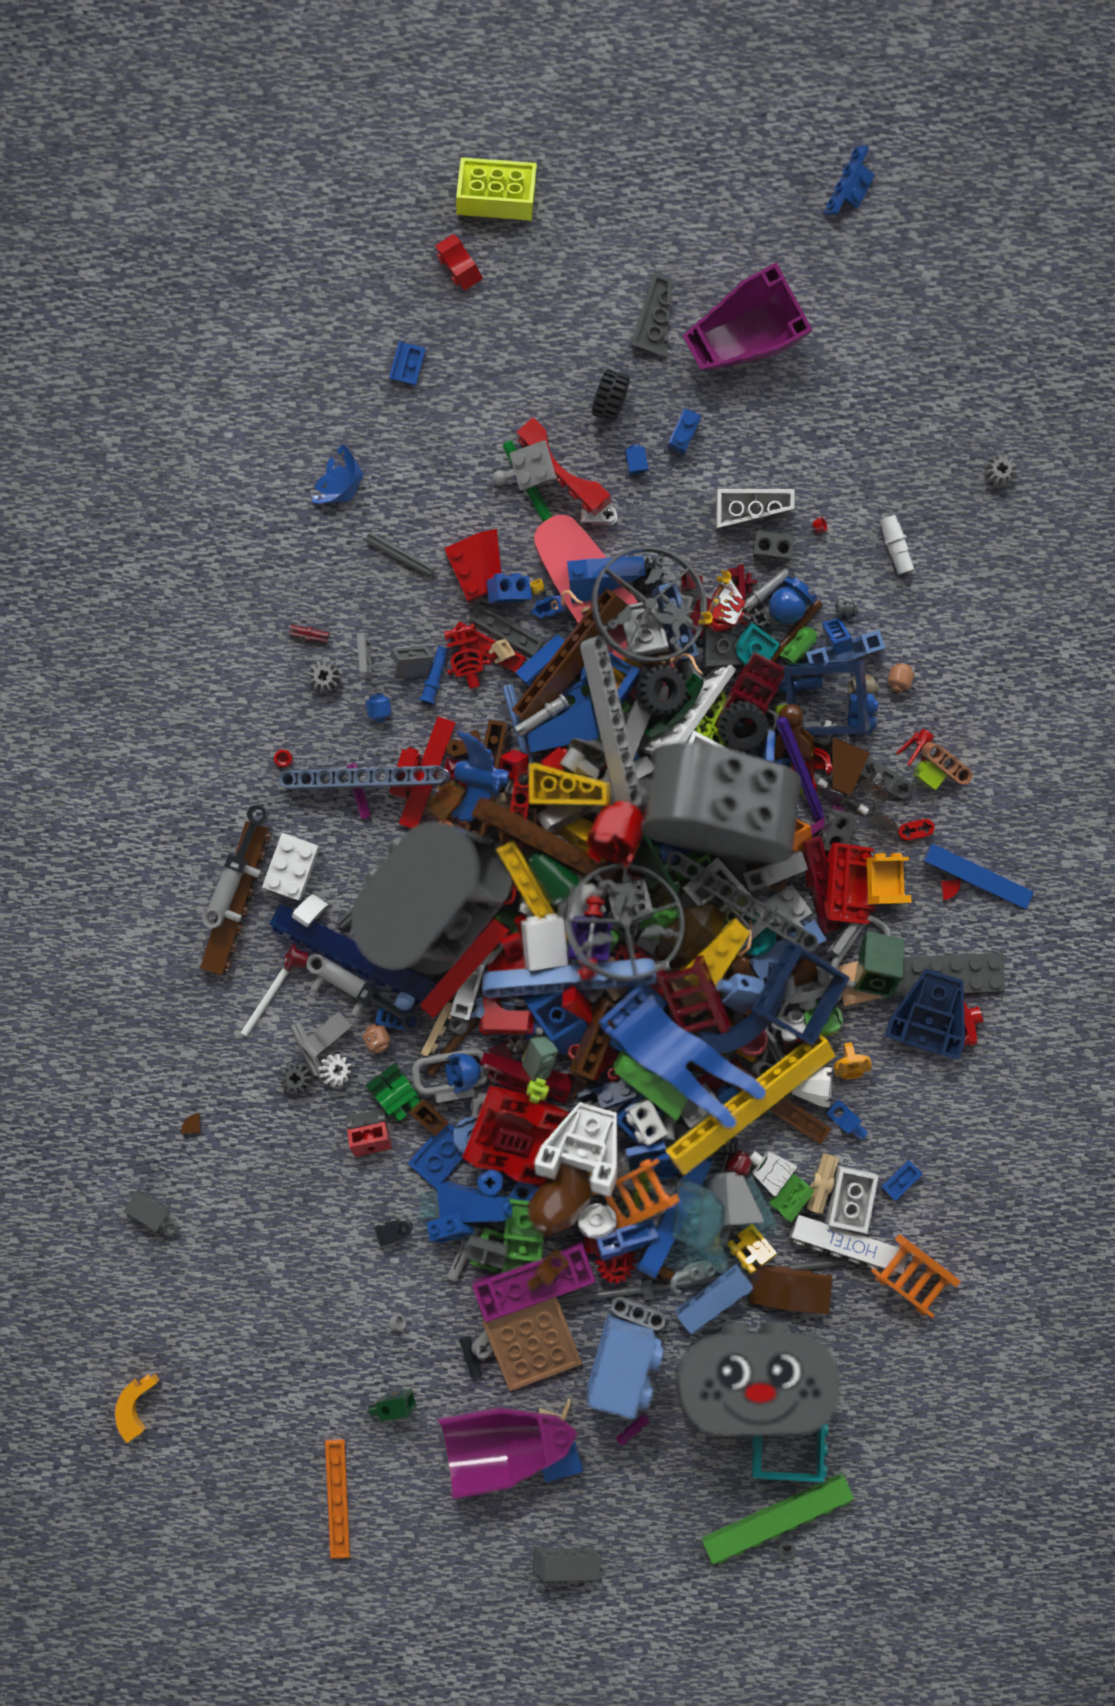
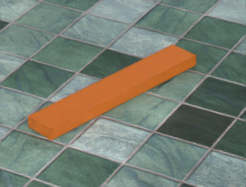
[325,1439,350,1559]

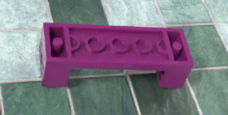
[472,1240,596,1322]

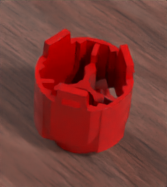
[587,801,645,868]

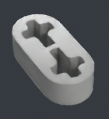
[472,1331,493,1358]

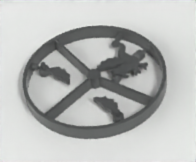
[591,546,707,663]
[566,864,684,981]

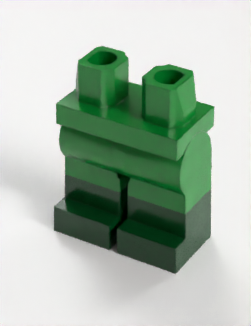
[365,1062,420,1121]

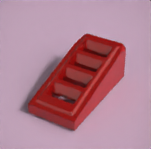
[563,986,592,1024]

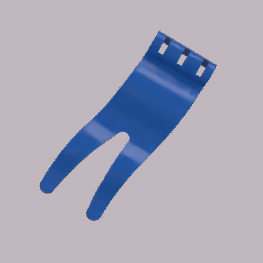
[599,985,766,1128]

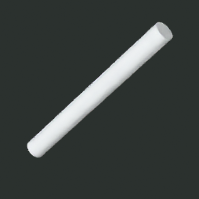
[241,968,289,1036]

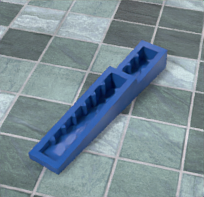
[922,844,1034,909]

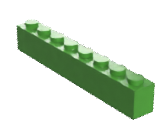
[702,1473,854,1564]

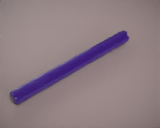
[776,717,825,820]

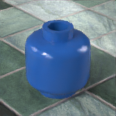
[365,693,392,723]

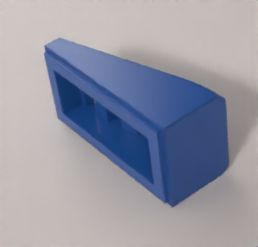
[822,618,853,655]
[375,1006,416,1032]

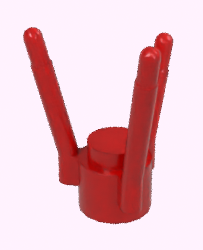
[896,729,934,766]

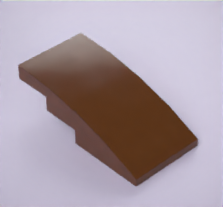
[749,1265,833,1314]

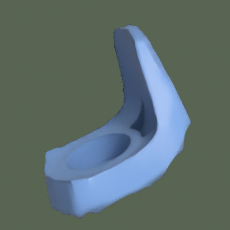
[393,992,415,1013]

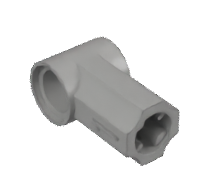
[560,748,599,779]

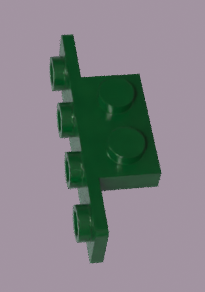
[634,834,682,897]

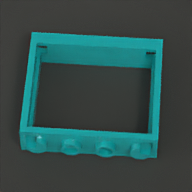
[751,1424,828,1482]

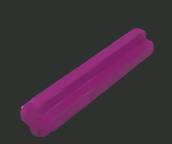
[346,763,371,819]

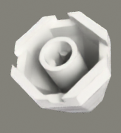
[791,1067,833,1107]

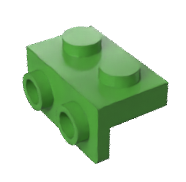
[779,626,818,664]
[769,1173,814,1222]

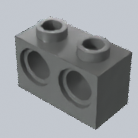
[752,531,795,564]
[818,808,857,851]

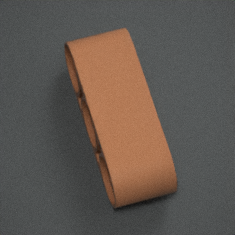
[921,742,973,785]

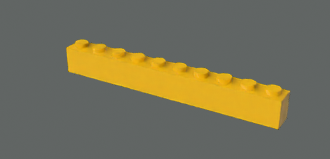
[666,1035,835,1175]

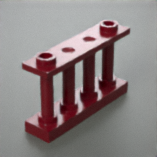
[656,955,730,1033]

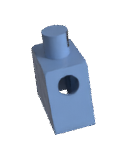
[716,974,764,1014]

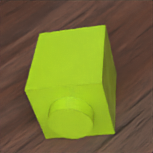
[913,760,947,790]

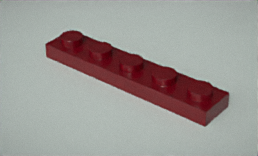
[802,836,841,934]

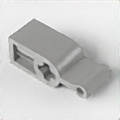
[301,1011,351,1059]

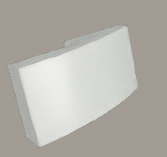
[292,894,328,928]

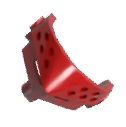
[791,748,833,793]

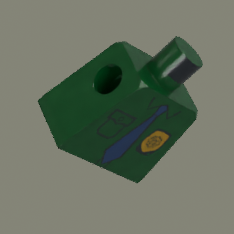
[368,1388,417,1421]

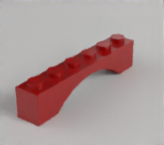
[516,417,612,516]

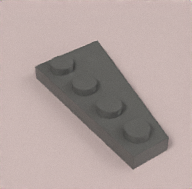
[630,272,672,358]

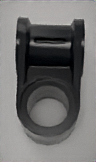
[374,1218,413,1246]

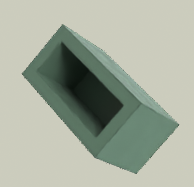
[522,1035,558,1081]

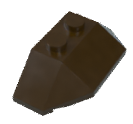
[657,903,726,969]

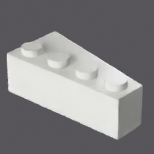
[716,489,795,529]

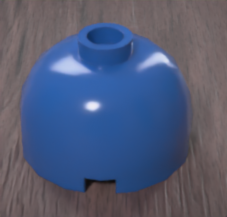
[445,1053,481,1093]

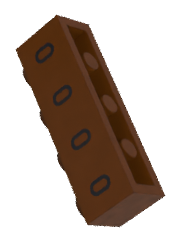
[569,999,623,1080]

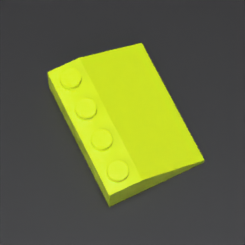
[456,158,536,221]

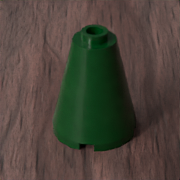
[528,852,580,905]

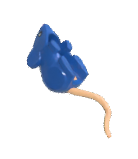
[531,590,583,618]

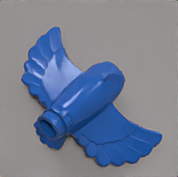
[451,731,509,822]

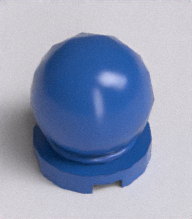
[769,575,818,625]

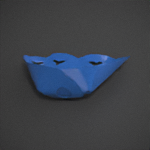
[312,444,363,504]

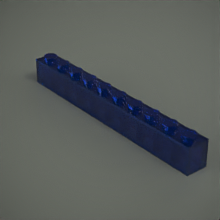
[269,904,443,1011]

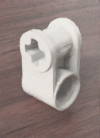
[580,505,617,526]

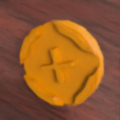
[833,1042,872,1080]

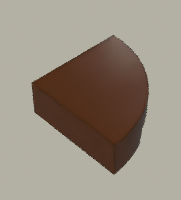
[181,1113,201,1133]

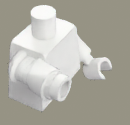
[557,875,607,931]

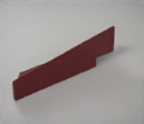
[480,1052,574,1104]

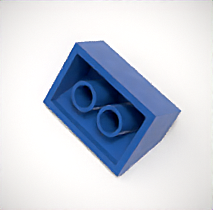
[515,634,585,688]

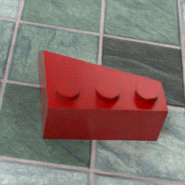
[444,529,502,604]

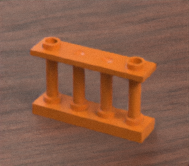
[591,1159,680,1233]
[871,1234,961,1318]

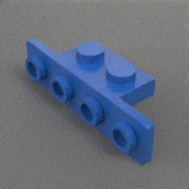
[824,145,875,216]

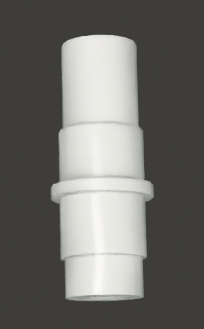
[880,515,914,575]

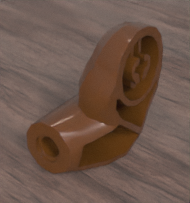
[528,1163,591,1236]

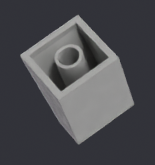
[706,1172,763,1225]

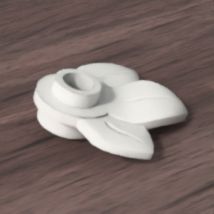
[771,1010,806,1042]

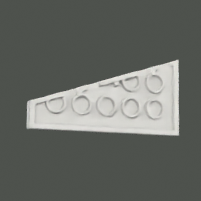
[637,665,736,755]

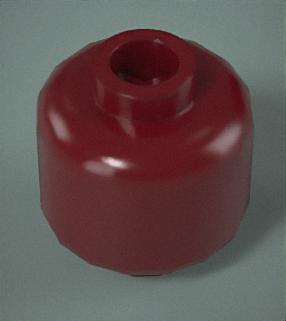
[724,1150,752,1178]

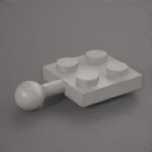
[492,441,556,490]
[761,884,814,947]

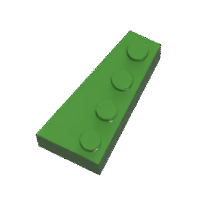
[614,1048,688,1121]

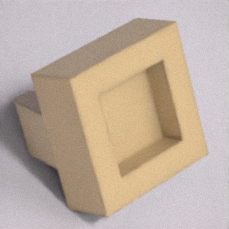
[489,638,516,663]

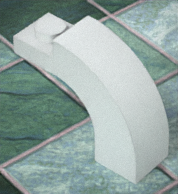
[450,965,485,1020]

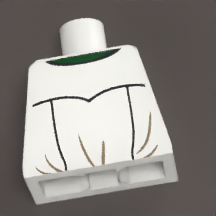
[749,1150,797,1197]

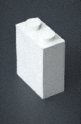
[521,914,568,971]

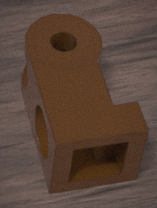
[446,730,482,757]

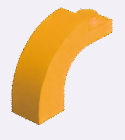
[115,1373,160,1443]

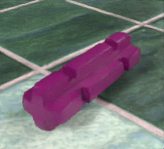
[616,1414,650,1446]

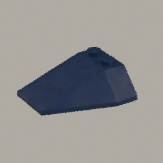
[884,969,965,1060]

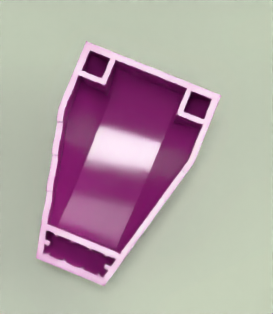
[683,262,813,370]

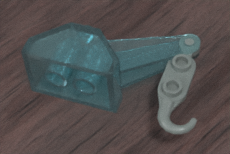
[670,1180,728,1294]

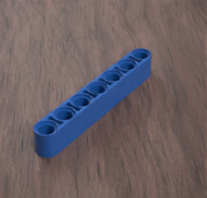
[637,1156,714,1279]

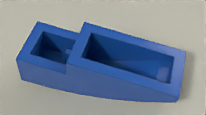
[596,1219,659,1261]

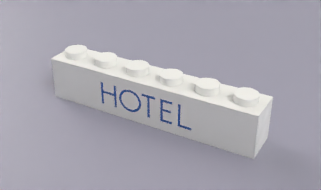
[789,1215,909,1276]

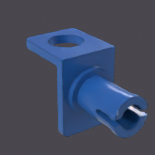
[826,1099,868,1140]

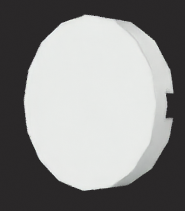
[577,1203,617,1239]

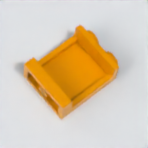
[867,853,912,904]

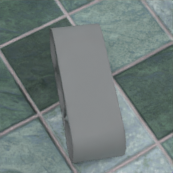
[611,1296,665,1330]

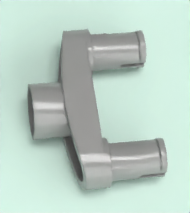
[783,966,831,1009]

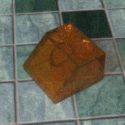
[426,779,467,822]

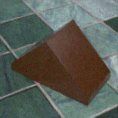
[409,1099,449,1136]

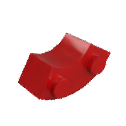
[435,234,483,291]

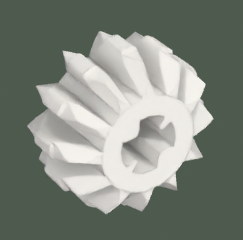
[318,1054,352,1087]

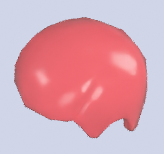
[739,1030,768,1057]

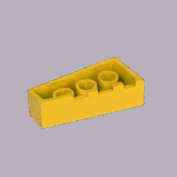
[529,763,611,805]
[679,916,750,999]

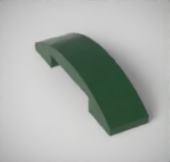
[644,672,704,738]

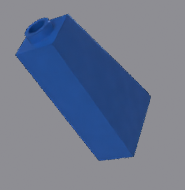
[525,699,601,752]
[436,1182,512,1222]

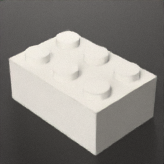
[262,833,320,900]
[826,1165,878,1233]

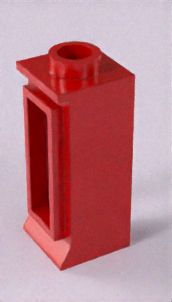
[389,747,422,799]

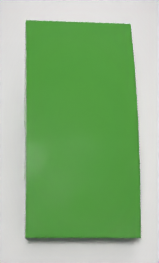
[501,1199,545,1273]

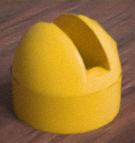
[530,579,545,595]

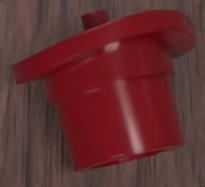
[284,944,308,970]

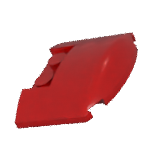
[824,843,877,924]

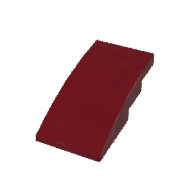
[716,652,784,726]

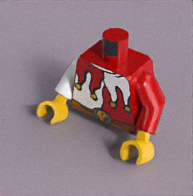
[698,571,751,632]

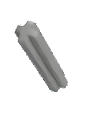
[291,1022,323,1077]

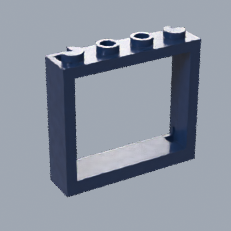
[784,660,870,738]
[751,942,850,1045]

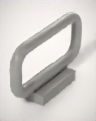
[826,915,891,989]
[412,1049,489,1103]

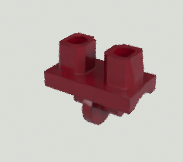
[726,564,757,599]

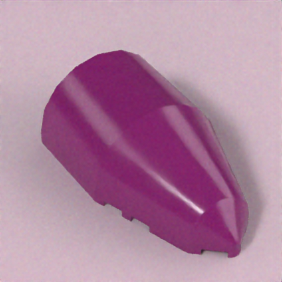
[438,1407,577,1499]

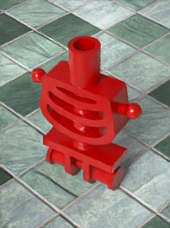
[444,623,492,689]

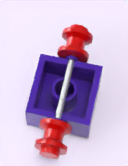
[567,896,612,981]

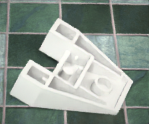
[535,1102,617,1196]

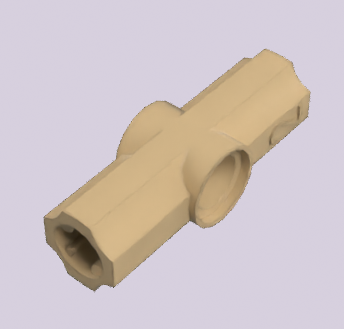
[806,1153,839,1214]

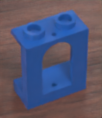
[581,652,642,706]

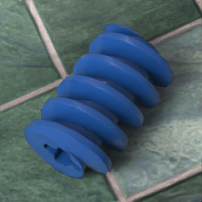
[478,1168,504,1195]

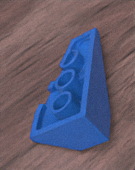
[567,556,646,603]

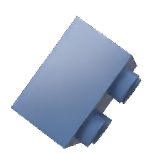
[587,1314,663,1419]

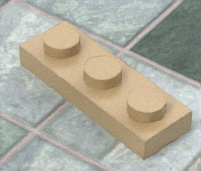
[421,1001,453,1057]

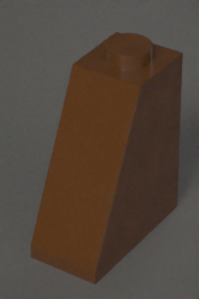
[832,737,870,797]

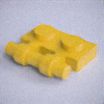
[727,1224,777,1275]

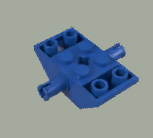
[521,990,592,1055]

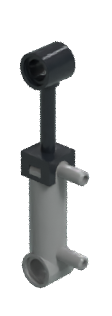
[202,805,269,928]
[307,955,424,1032]

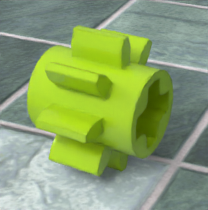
[526,1078,549,1104]

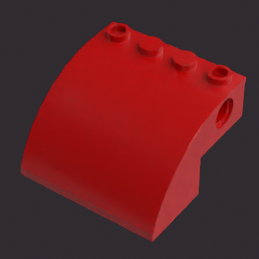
[462,1086,570,1185]

